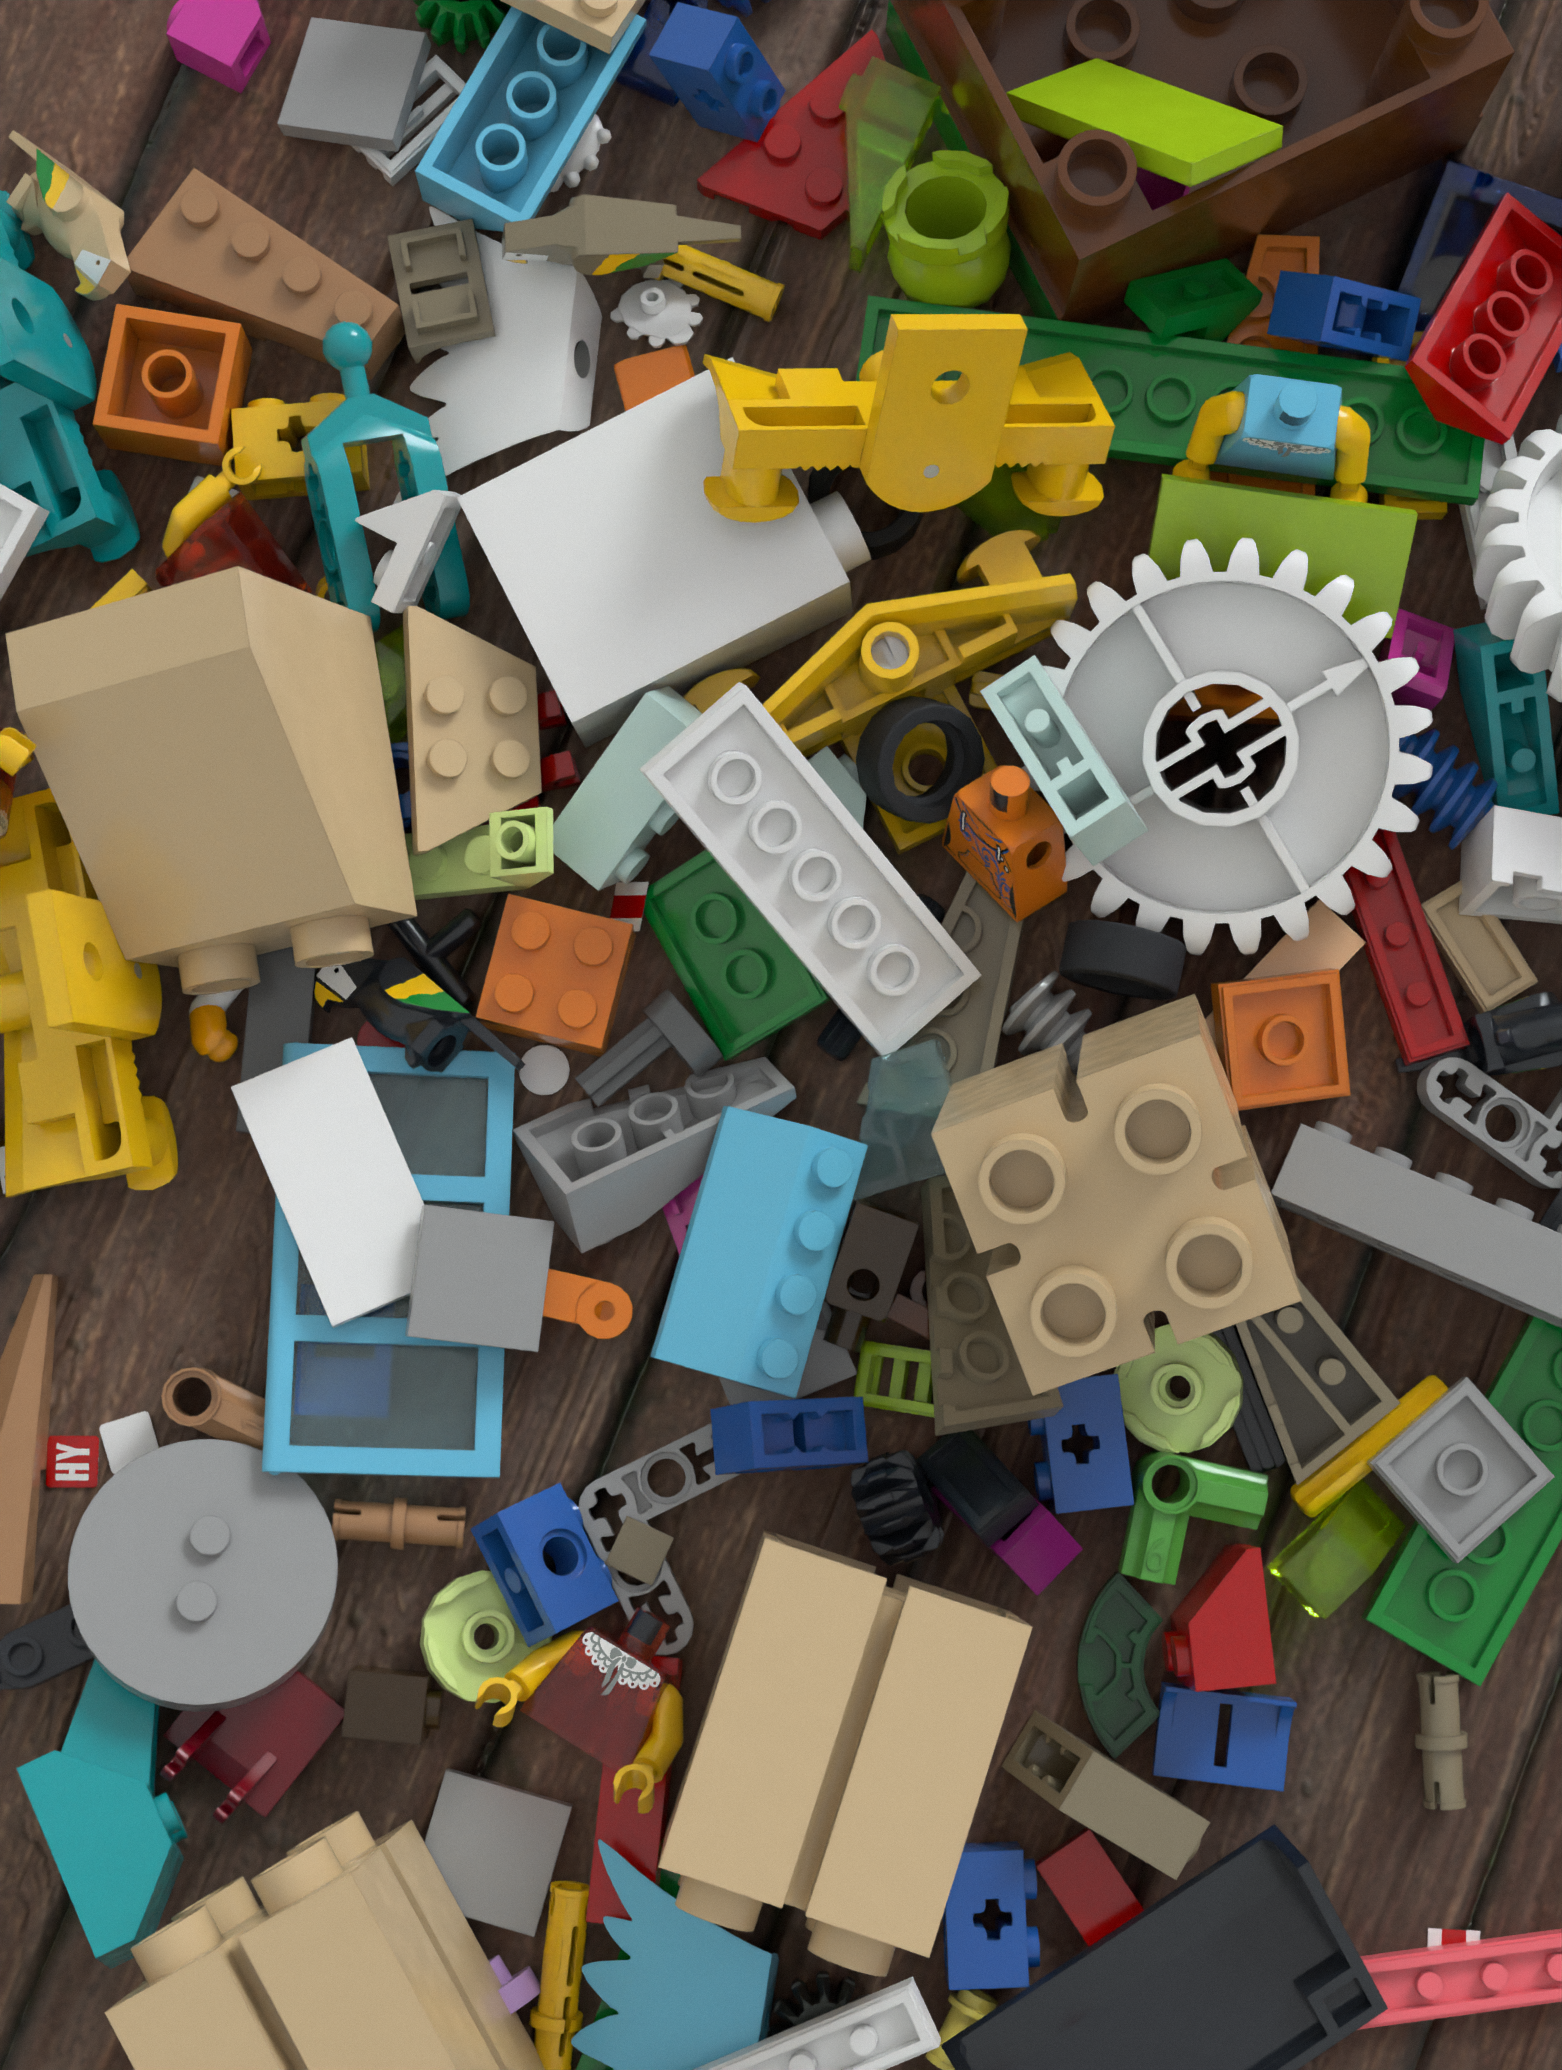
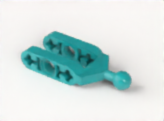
[301,322,470,632]

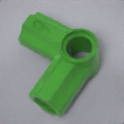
[1117,1450,1269,1585]

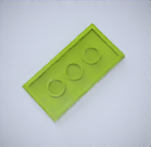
[1006,58,1283,187]
[1148,474,1418,639]

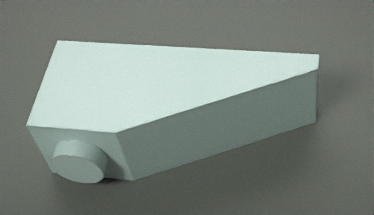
[980,655,1148,866]

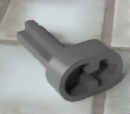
[575,989,723,1107]

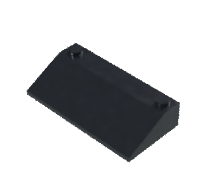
[941,1824,1388,2070]

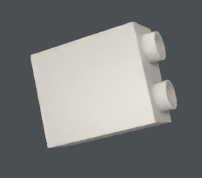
[457,357,871,748]

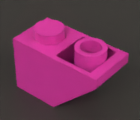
[166,0,271,93]

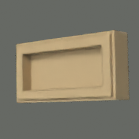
[1421,880,1539,1014]

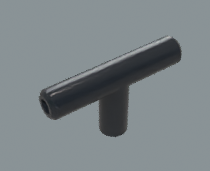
[387,908,482,1009]

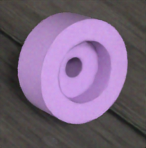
[488,1954,540,2014]

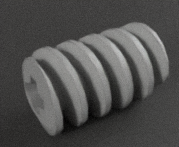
[1002,970,1092,1076]

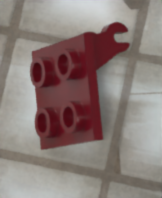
[160,1670,345,1825]

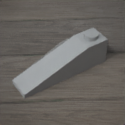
[513,1057,797,1253]

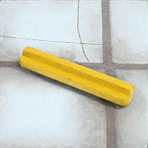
[1290,1375,1449,1518]

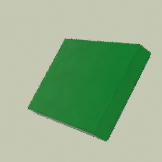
[643,850,832,1061]

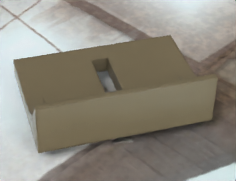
[387,219,496,364]

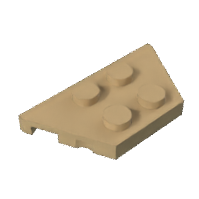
[403,606,542,855]

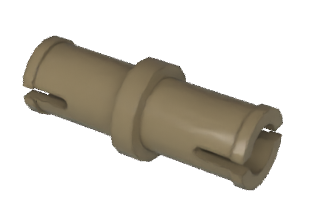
[1414,1671,1468,1810]

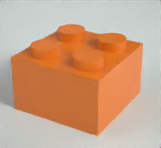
[93,304,253,466]
[475,894,636,1057]

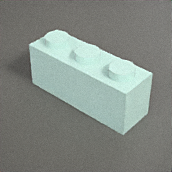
[553,686,702,891]

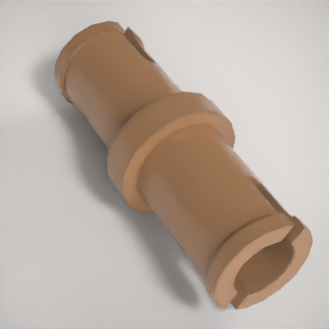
[332,1497,466,1550]

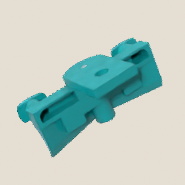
[0,190,140,563]

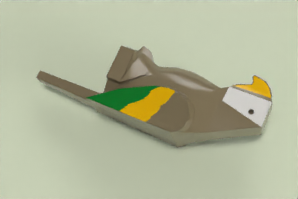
[502,194,741,278]

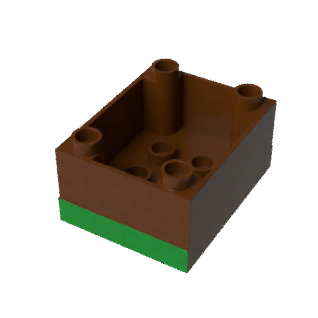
[885,0,1515,325]

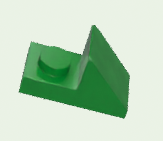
[1124,258,1263,342]

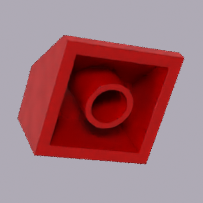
[1162,1543,1276,1692]

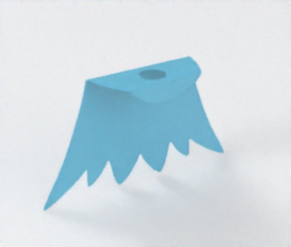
[571,1839,779,2070]

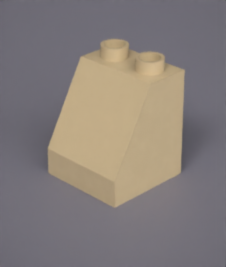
[5,566,417,995]

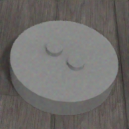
[68,1439,338,1712]

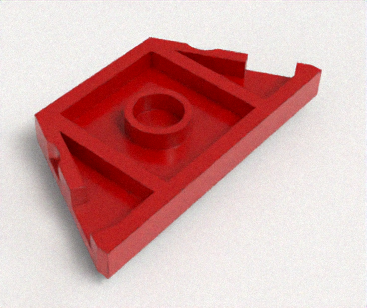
[697,29,912,240]

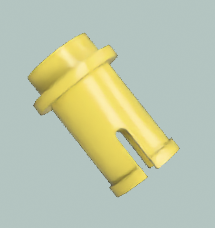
[926,1989,998,2070]

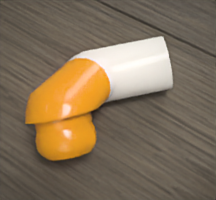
[189,989,243,1062]

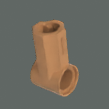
[161,1367,295,1451]

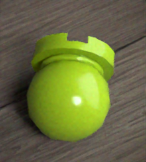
[882,150,1012,309]

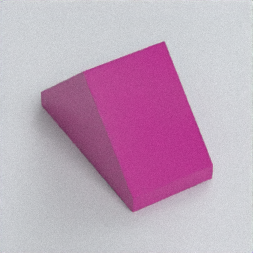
[1378,608,1454,711]

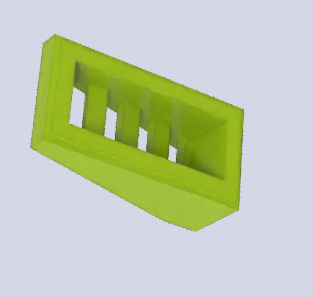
[854,1341,934,1417]

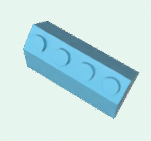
[415,7,647,232]
[650,1106,868,1399]

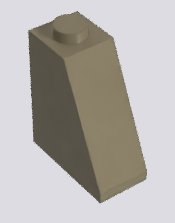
[1001,1710,1210,1880]

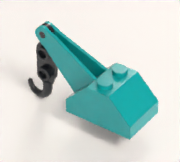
[0,1604,188,1969]

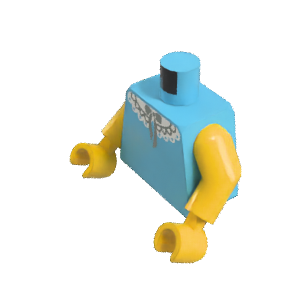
[1172,374,1370,503]

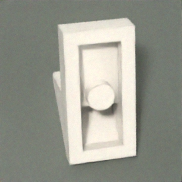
[355,490,461,613]

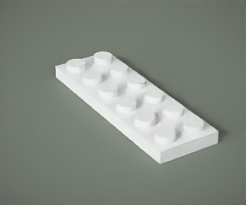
[639,682,981,1060]

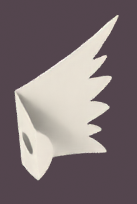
[394,206,602,504]

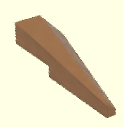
[0,1274,58,1605]

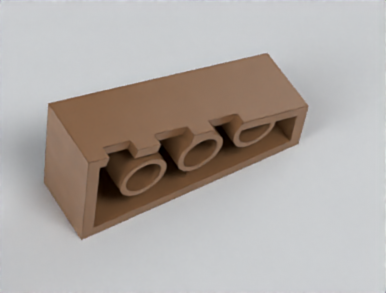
[127,168,405,380]

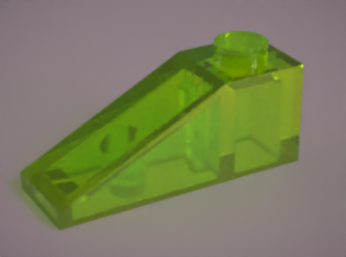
[839,56,941,273]

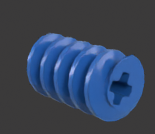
[1392,728,1498,850]

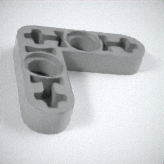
[1417,1057,1562,1189]
[578,1423,739,1656]

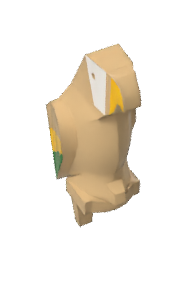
[6,130,131,301]

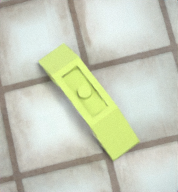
[405,807,554,900]

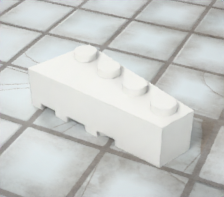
[1459,805,1562,924]

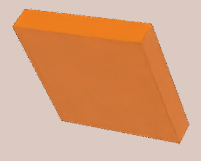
[1211,968,1350,1111]

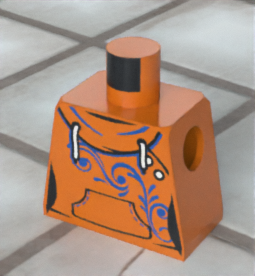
[942,765,1067,923]

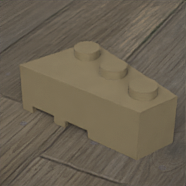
[1235,1276,1401,1485]

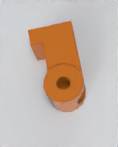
[543,1269,633,1340]

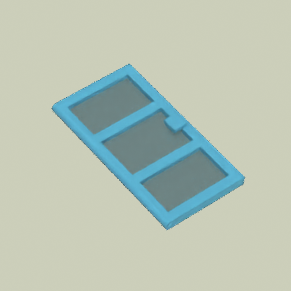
[262,1042,515,1479]

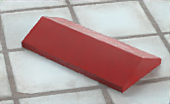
[1404,192,1562,445]

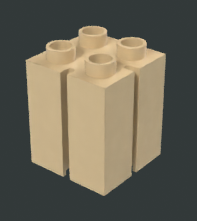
[931,994,1302,1396]
[658,1529,1033,1977]
[105,1811,545,2070]

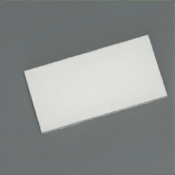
[231,1037,424,1328]

